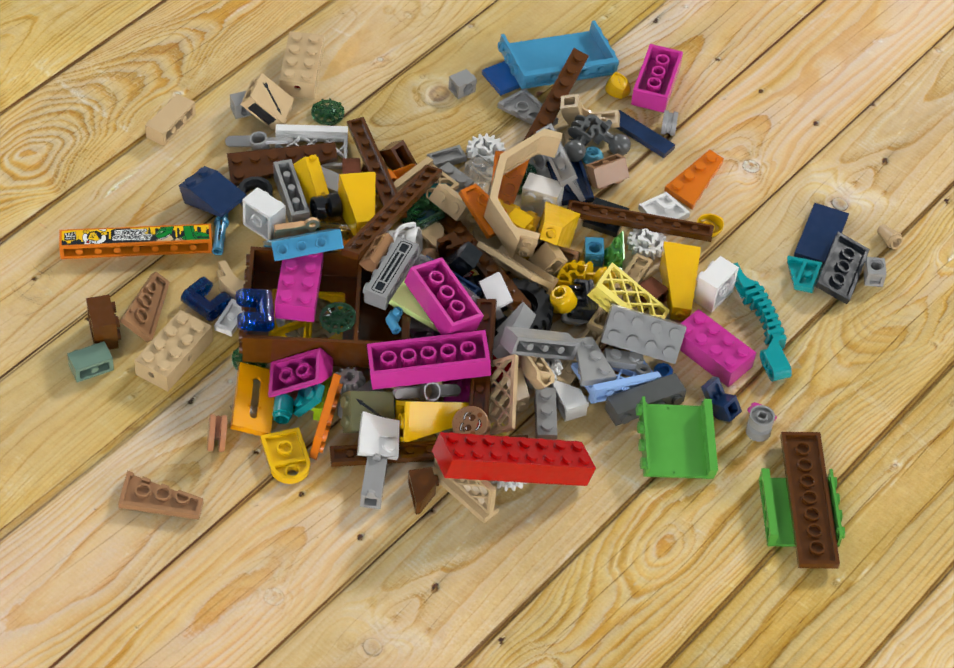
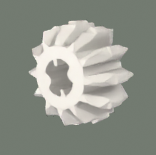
[335,367,366,396]

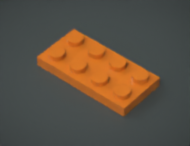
[309,373,343,460]

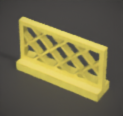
[587,262,670,319]

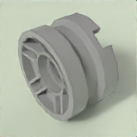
[661,110,679,136]

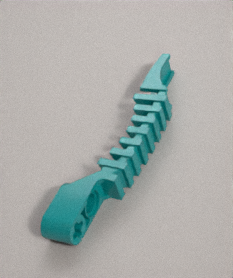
[733,262,792,382]

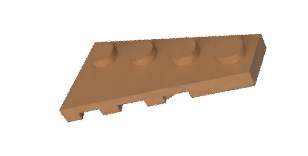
[119,272,170,343]
[118,470,204,520]

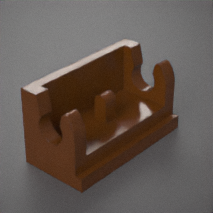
[436,231,465,259]

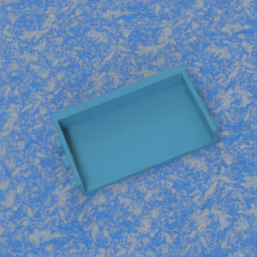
[498,20,619,89]
[263,229,344,261]

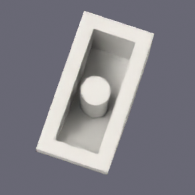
[550,380,589,422]

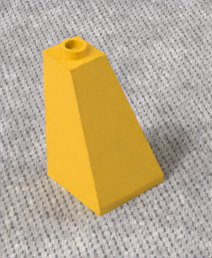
[338,172,376,236]
[537,201,580,248]
[659,241,701,321]
[395,400,469,442]

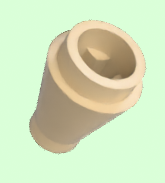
[877,224,903,249]

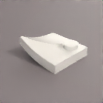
[638,192,690,235]
[357,411,400,460]

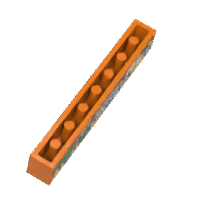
[59,224,212,259]

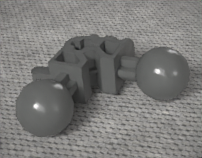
[564,114,631,162]

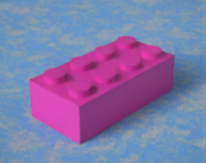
[631,44,683,113]
[275,252,324,322]
[404,257,484,335]
[680,309,756,387]

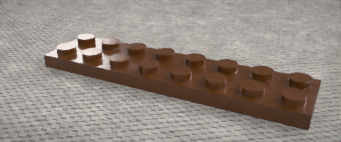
[780,432,840,569]

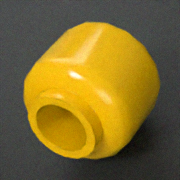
[550,285,577,314]

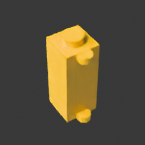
[293,155,329,205]

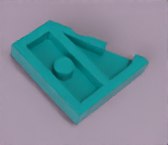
[787,256,822,293]
[293,383,325,417]

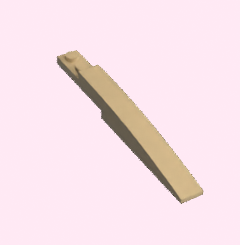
[556,253,653,386]

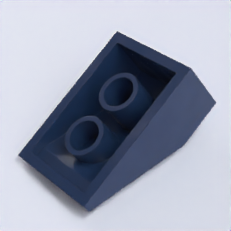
[178,166,247,217]

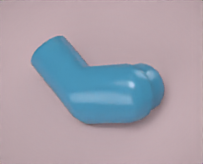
[386,307,403,334]

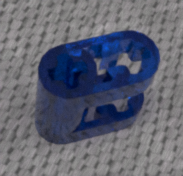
[181,277,233,322]
[236,288,275,332]

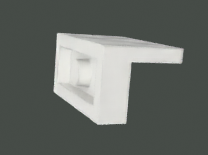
[479,272,513,320]

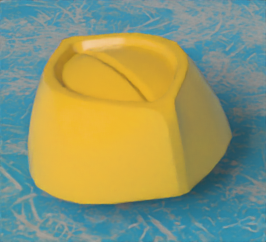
[605,72,631,99]
[697,213,724,238]

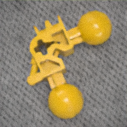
[553,260,617,314]

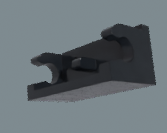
[569,279,596,321]

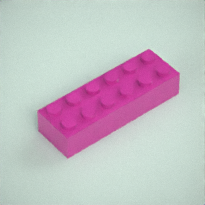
[367,330,491,390]

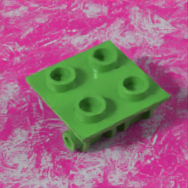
[604,231,625,279]

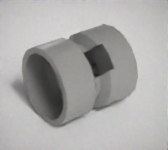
[746,405,775,442]

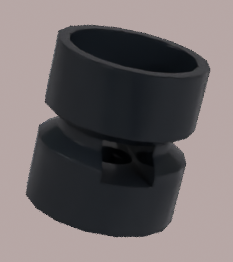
[310,193,342,220]

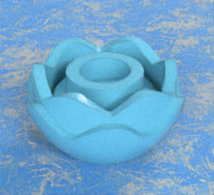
[582,146,604,164]

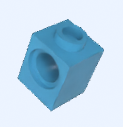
[583,237,604,267]

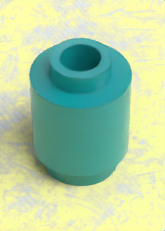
[272,394,294,424]

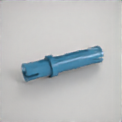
[212,213,229,255]

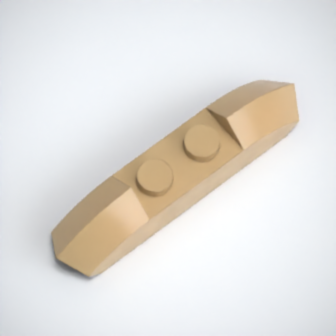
[517,355,555,390]

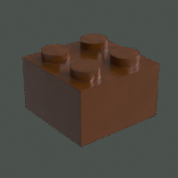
[86,294,121,350]

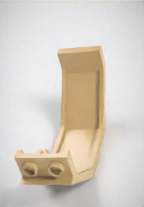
[484,128,563,259]

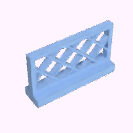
[571,351,662,404]

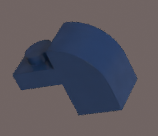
[701,376,742,422]

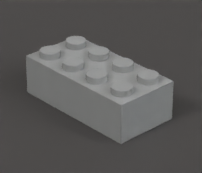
[600,303,687,364]

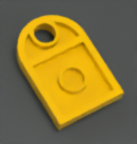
[260,427,310,484]

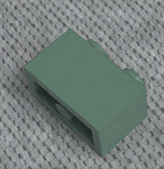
[67,341,114,382]

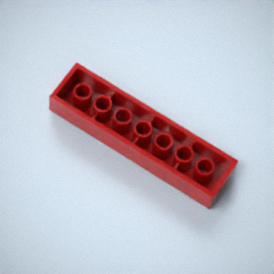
[432,432,596,486]

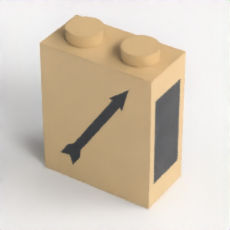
[240,73,294,130]

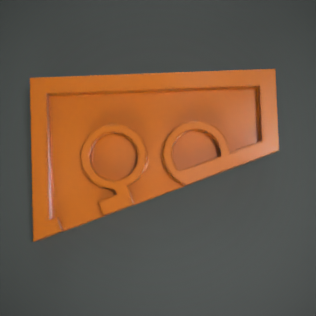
[459,183,507,239]

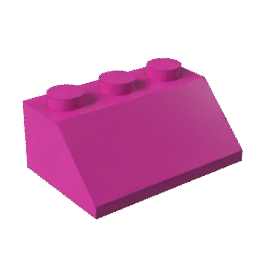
[268,348,333,398]

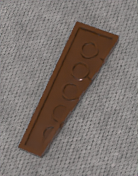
[227,142,338,186]

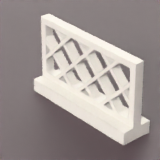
[275,124,348,169]

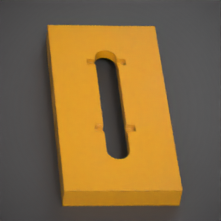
[230,362,275,436]

